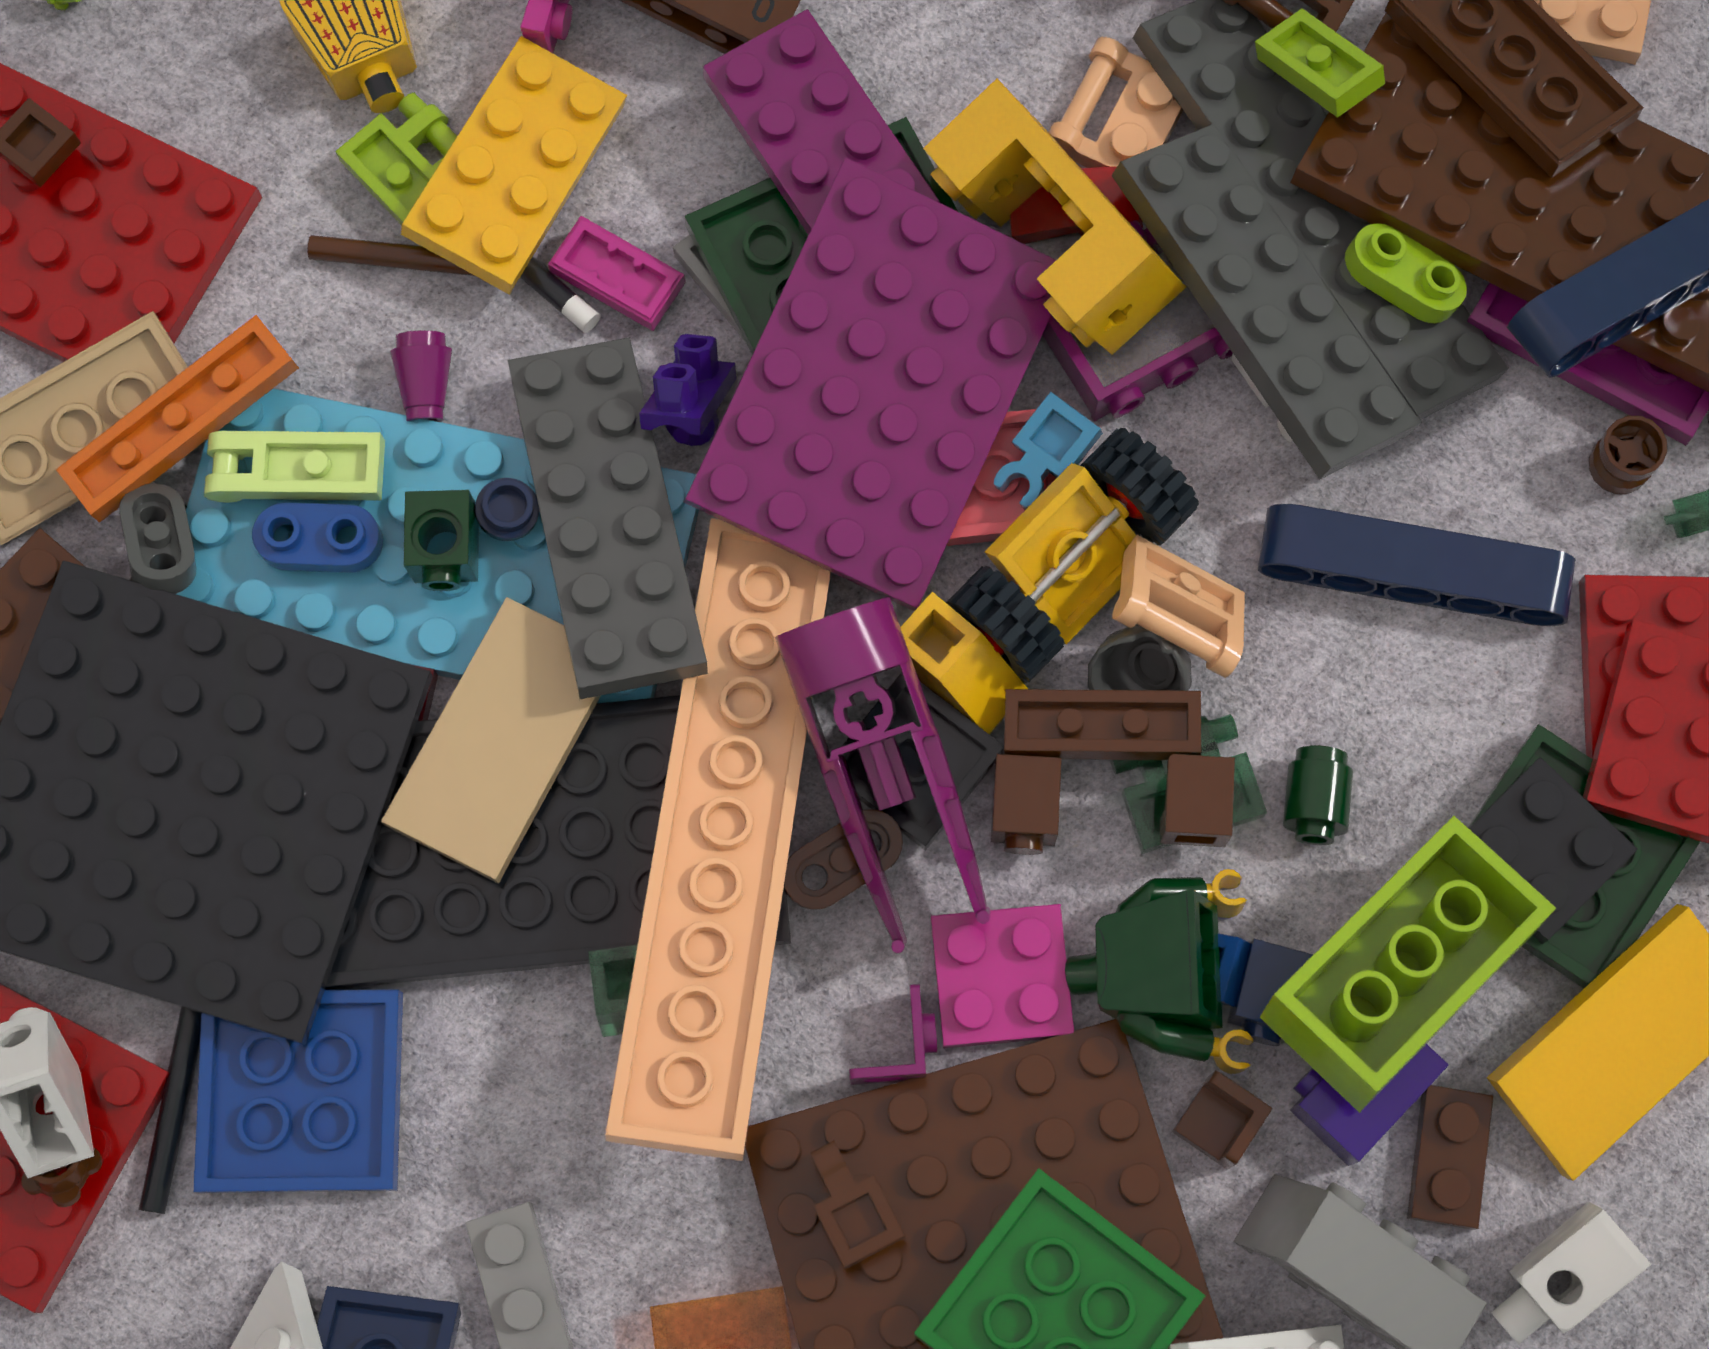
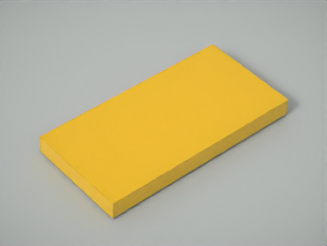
[1486,904,1709,1181]

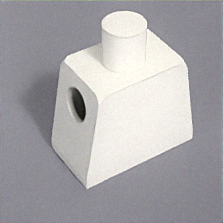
[0,1007,94,1178]
[1491,1201,1652,1345]

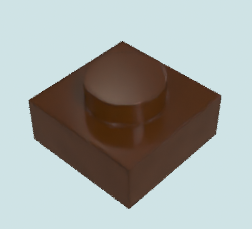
[0,98,81,187]

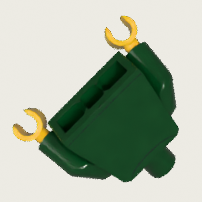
[1065,869,1254,1074]

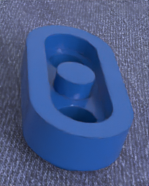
[252,503,383,573]

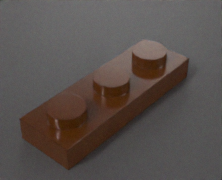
[1004,689,1201,760]

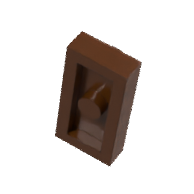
[1407,1085,1494,1230]

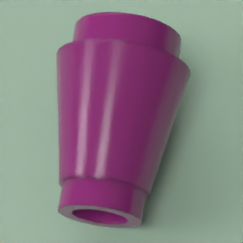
[390,330,452,422]

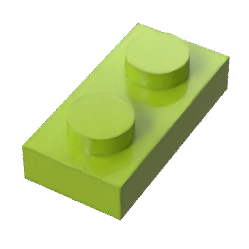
[1255,8,1385,118]

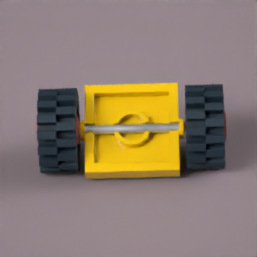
[946,428,1199,684]

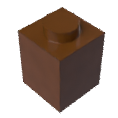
[991,754,1062,855]

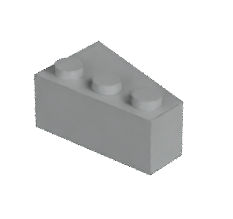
[1233,1174,1487,1349]

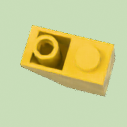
[900,592,1028,735]

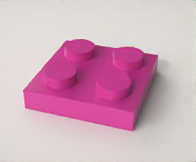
[931,904,1074,1049]

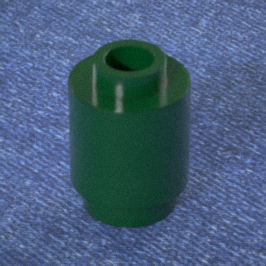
[1283,745,1353,845]

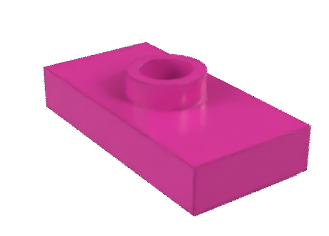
[548,216,686,331]

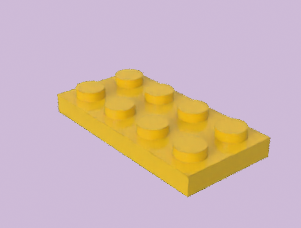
[401,36,627,295]

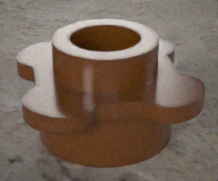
[21,1148,102,1207]

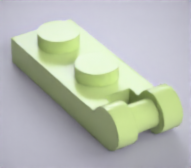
[204,431,385,503]

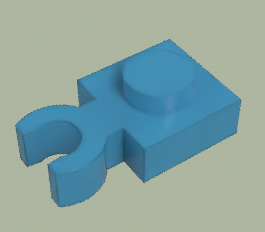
[994,391,1103,510]

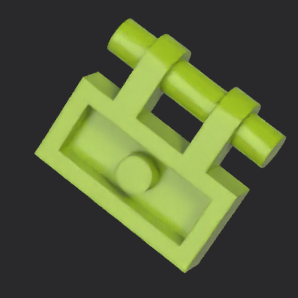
[335,92,457,226]

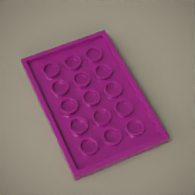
[684,157,1056,611]

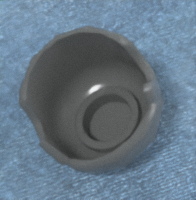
[1088,624,1192,691]

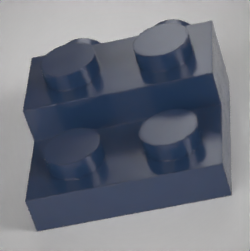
[317,1286,461,1349]

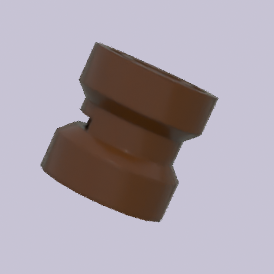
[1589,415,1667,494]

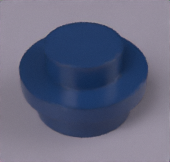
[475,478,539,541]

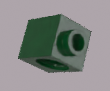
[404,490,479,591]

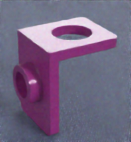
[849,984,937,1085]

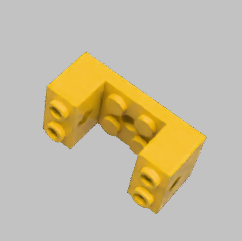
[923,78,1186,355]

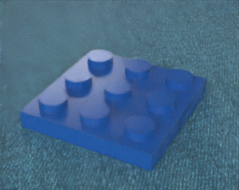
[193,989,403,1193]

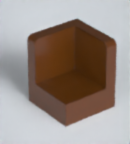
[1160,754,1235,847]
[1172,1070,1273,1169]

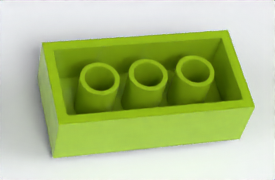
[1260,816,1556,1113]

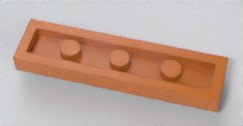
[56,315,299,523]

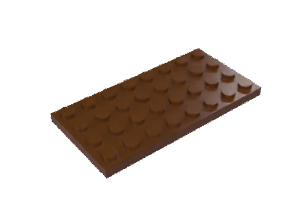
[1290,13,1709,392]

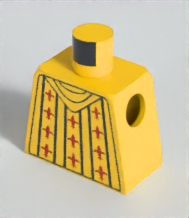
[279,0,417,113]

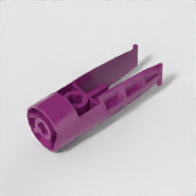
[775,597,990,953]

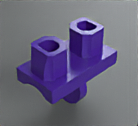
[639,334,737,446]

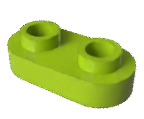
[1345,223,1467,323]

